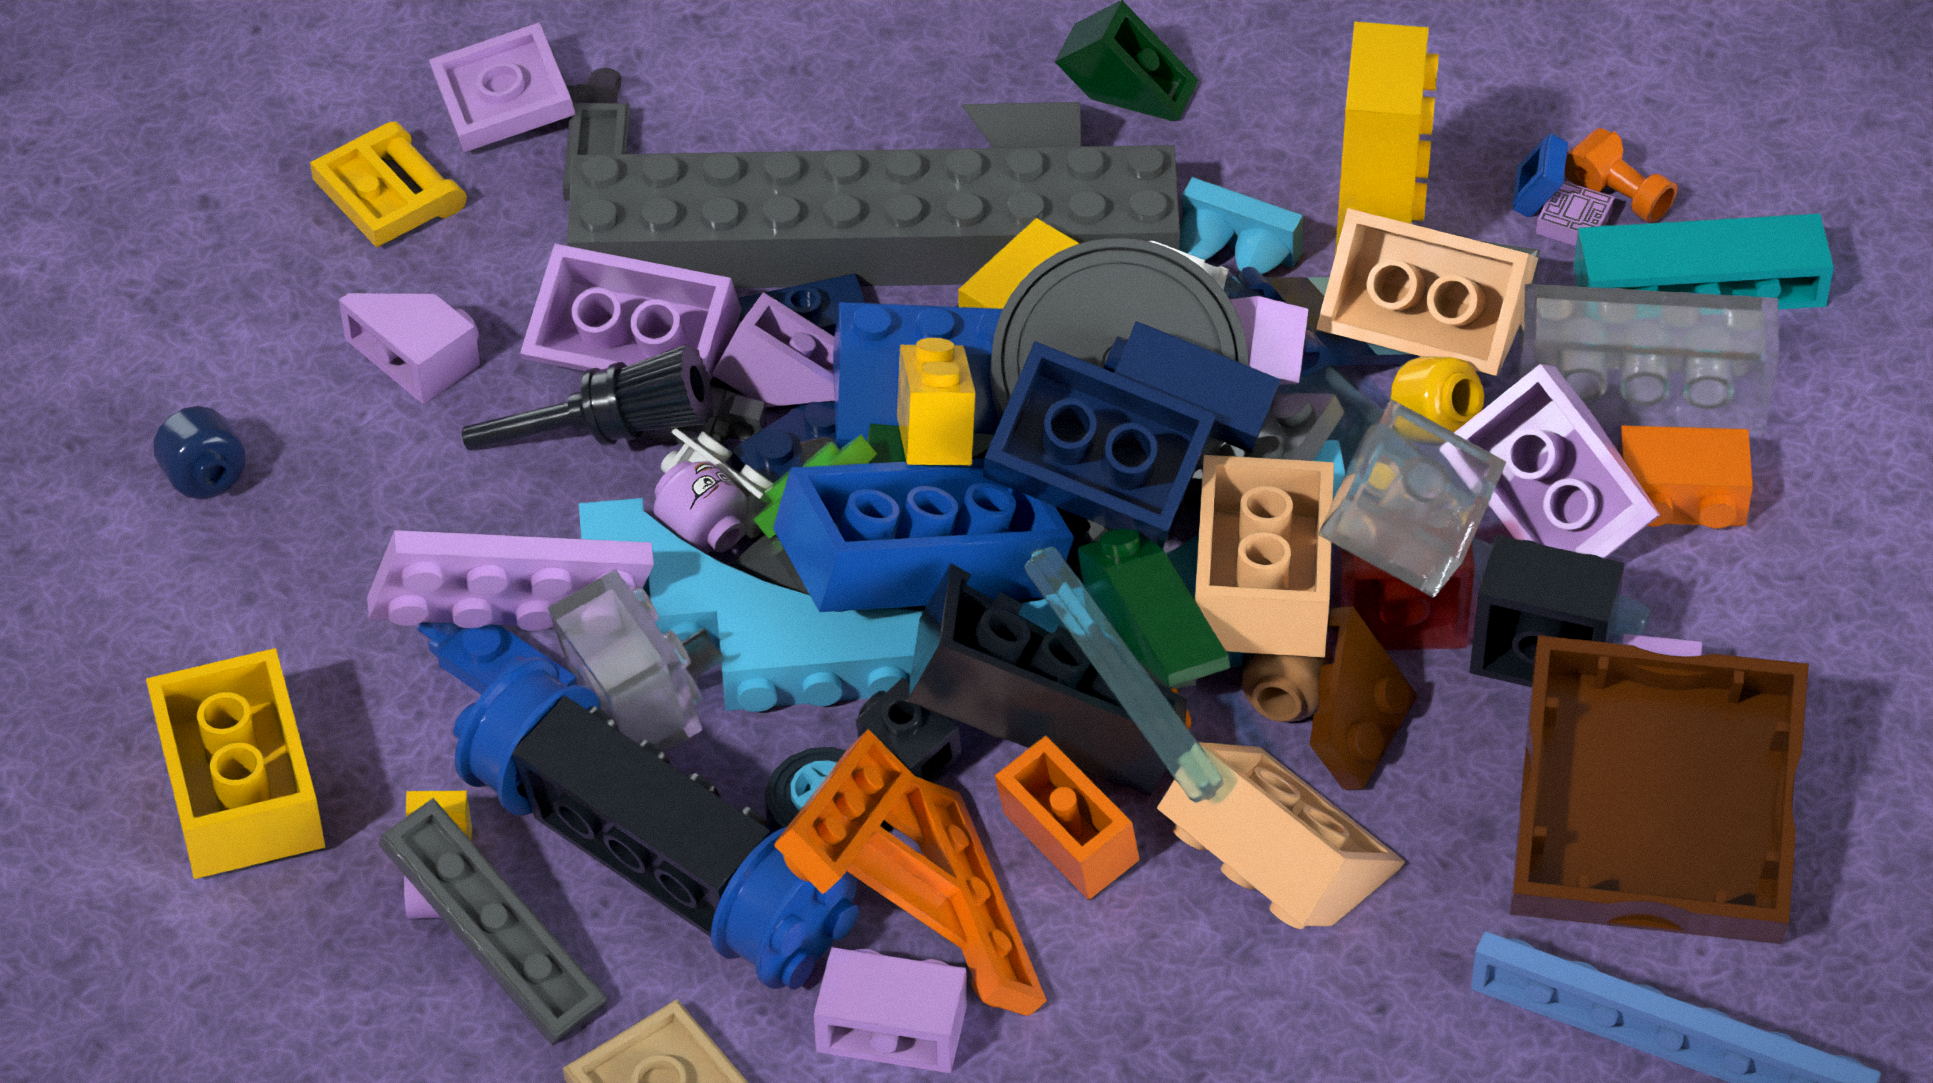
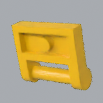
[310,121,467,248]

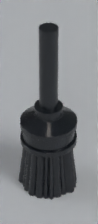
[462,344,714,451]

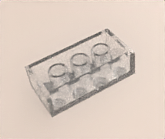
[1515,284,1779,436]

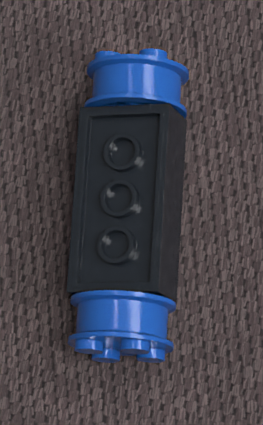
[453,656,859,990]

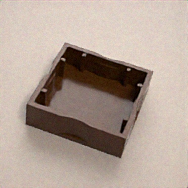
[1510,636,1809,944]

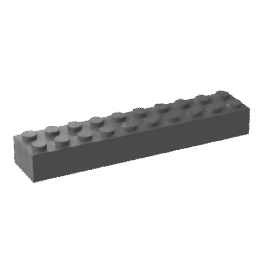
[567,145,1180,288]

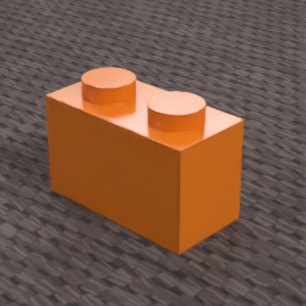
[1618,425,1753,529]
[994,735,1140,901]

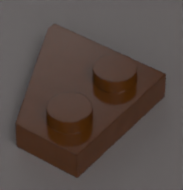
[1309,606,1418,791]

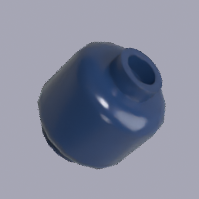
[154,406,245,500]

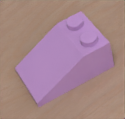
[1441,364,1660,559]

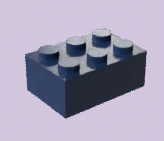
[983,341,1216,549]

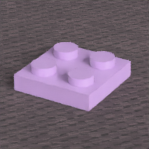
[429,22,576,153]

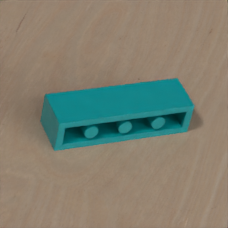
[1573,213,1834,321]

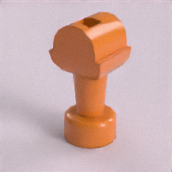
[1564,128,1678,223]

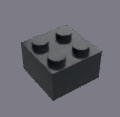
[1469,535,1625,687]

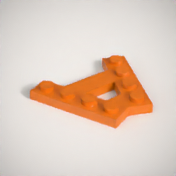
[774,729,1047,1016]

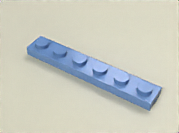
[1471,931,1881,1083]

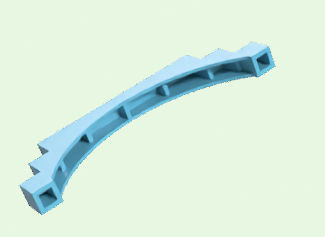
[579,440,1350,712]

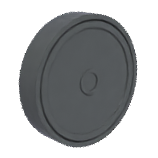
[990,238,1248,473]

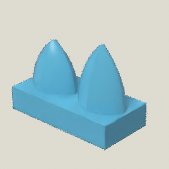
[1179,177,1303,274]

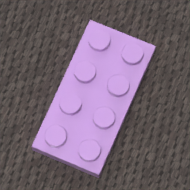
[367,530,654,634]

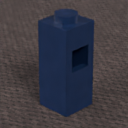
[1103,321,1281,453]

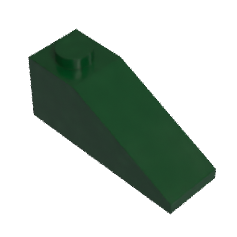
[1078,529,1230,687]

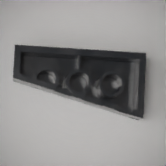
[907,563,1187,796]

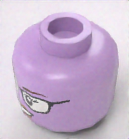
[654,461,748,554]

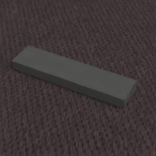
[378,798,608,1045]

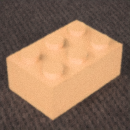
[1195,455,1334,657]

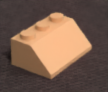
[1316,208,1538,376]
[1157,742,1405,929]

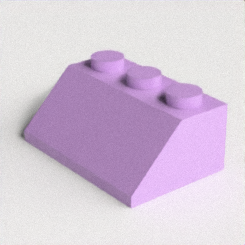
[520,244,741,381]

